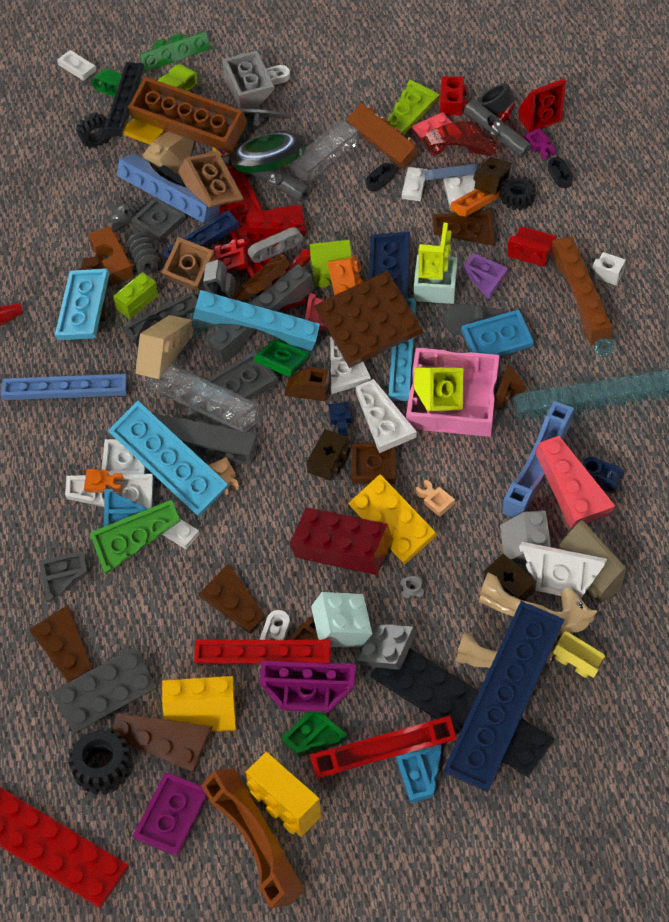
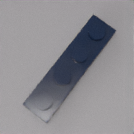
[162,210,240,260]

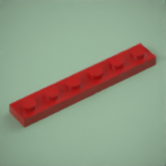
[194,640,332,665]

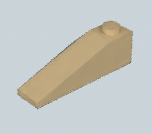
[143,131,195,175]

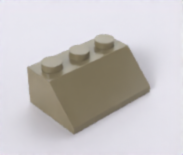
[558,520,626,603]

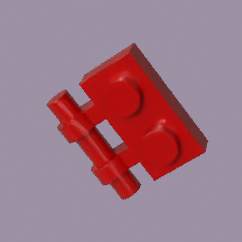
[210,238,248,273]

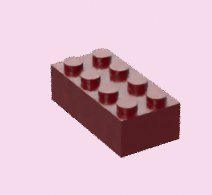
[290,507,392,575]

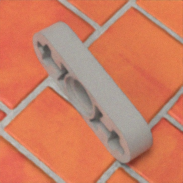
[248,227,303,263]

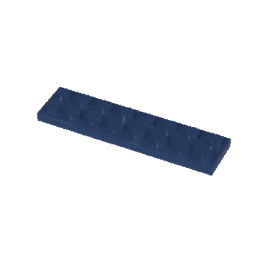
[443,601,565,793]

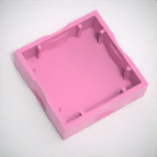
[406,348,499,437]

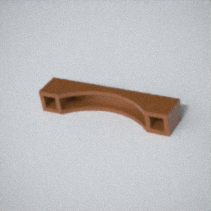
[551,236,612,345]
[201,768,305,909]

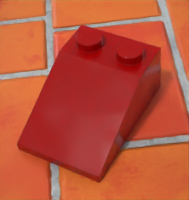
[518,78,566,133]

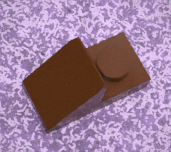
[494,365,526,410]

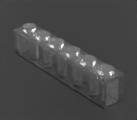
[146,364,260,433]

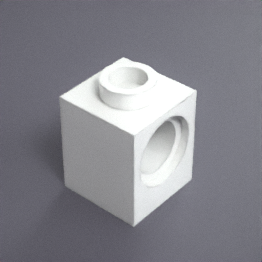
[592,252,626,286]

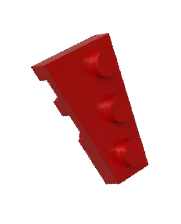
[246,204,307,237]

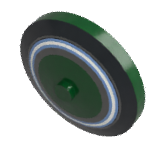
[230,132,305,173]

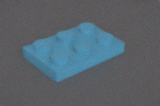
[461,309,534,357]

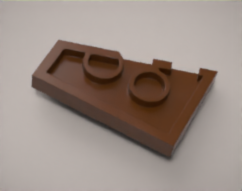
[199,563,265,634]

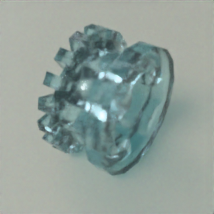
[594,338,614,358]

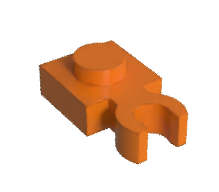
[84,469,124,493]

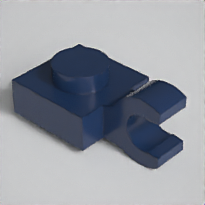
[328,402,352,436]

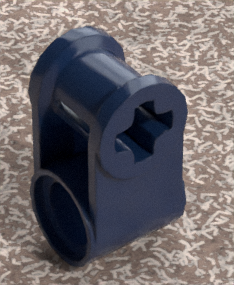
[582,457,624,494]

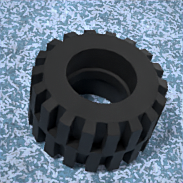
[68,727,132,795]

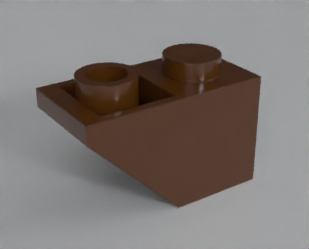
[285,367,330,401]

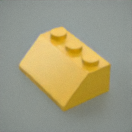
[162,676,236,732]

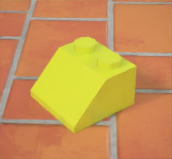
[414,367,463,411]

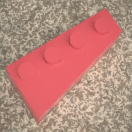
[535,436,615,529]

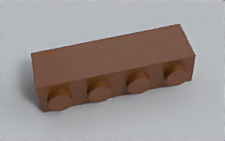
[346,103,419,170]

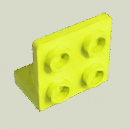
[418,223,451,280]

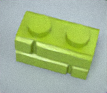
[113,272,159,319]

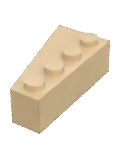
[135,315,194,379]

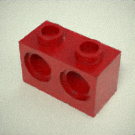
[440,76,467,116]

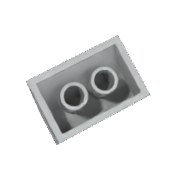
[222,51,274,109]

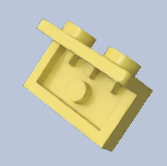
[553,631,605,678]

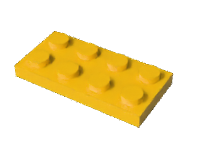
[348,474,437,565]

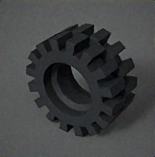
[76,113,112,148]
[500,175,536,210]

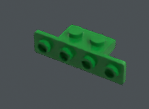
[139,31,211,72]

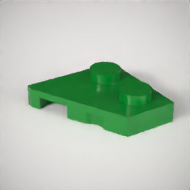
[281,712,347,757]

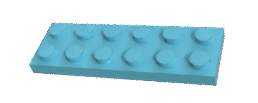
[108,401,229,517]

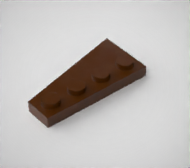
[111,713,212,772]

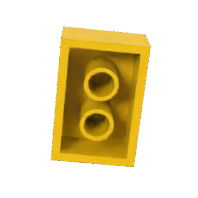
[246,752,322,837]

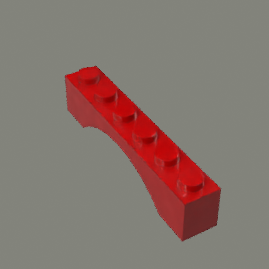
[308,716,456,779]

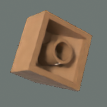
[162,237,214,292]

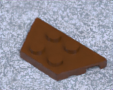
[229,253,291,301]

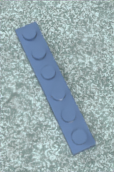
[1,374,127,400]

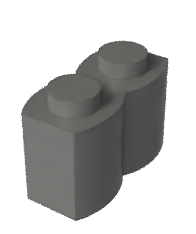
[203,260,237,298]

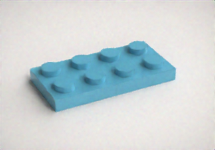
[55,269,110,340]

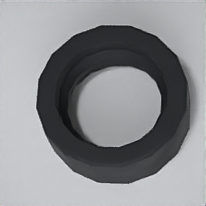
[478,83,515,115]

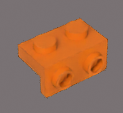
[327,255,364,296]

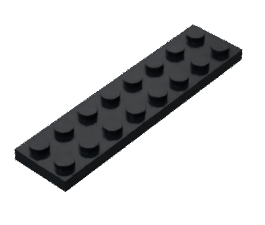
[370,648,555,778]

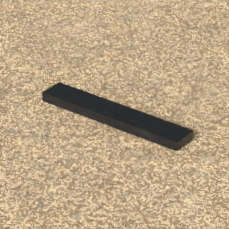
[104,62,144,137]

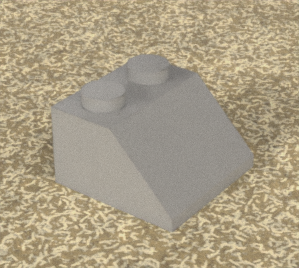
[500,511,551,564]

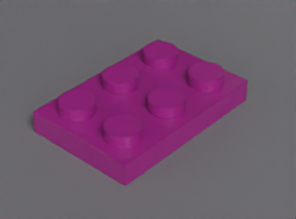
[133,772,208,857]

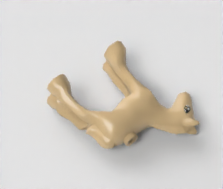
[455,572,598,668]

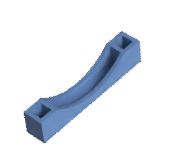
[117,153,220,223]
[503,401,574,518]

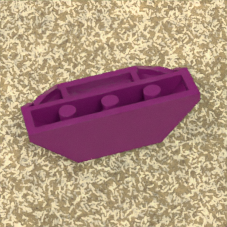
[259,661,356,713]

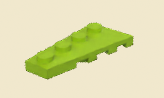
[387,80,440,136]

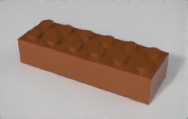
[128,77,247,154]

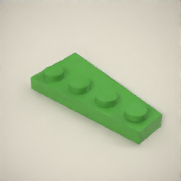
[90,500,181,574]

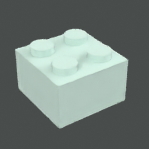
[414,255,457,304]
[311,592,372,648]

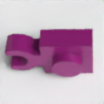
[524,129,556,160]

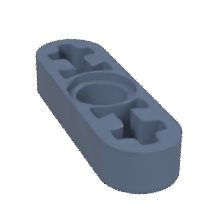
[424,164,479,181]

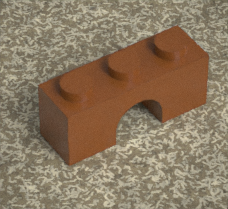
[88,226,135,286]

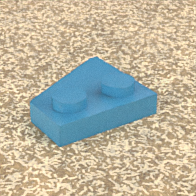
[104,489,148,527]
[396,744,442,804]

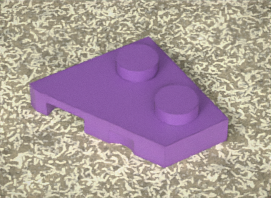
[463,253,508,299]

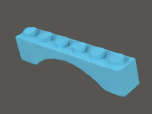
[193,290,320,351]

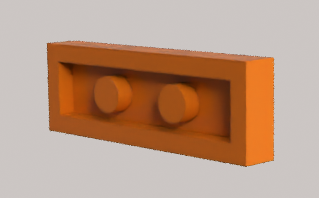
[450,189,500,217]

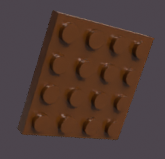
[314,271,423,368]

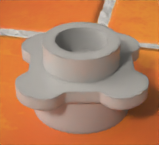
[401,576,424,598]

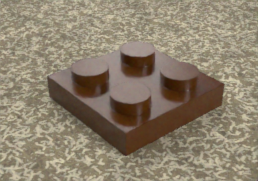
[352,443,395,484]

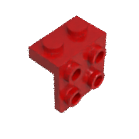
[507,227,557,267]

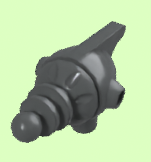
[105,200,147,232]

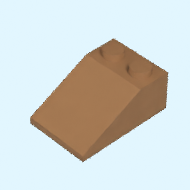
[178,151,243,208]

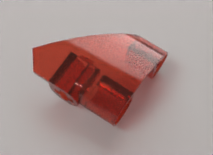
[423,121,497,156]

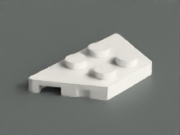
[519,542,607,598]

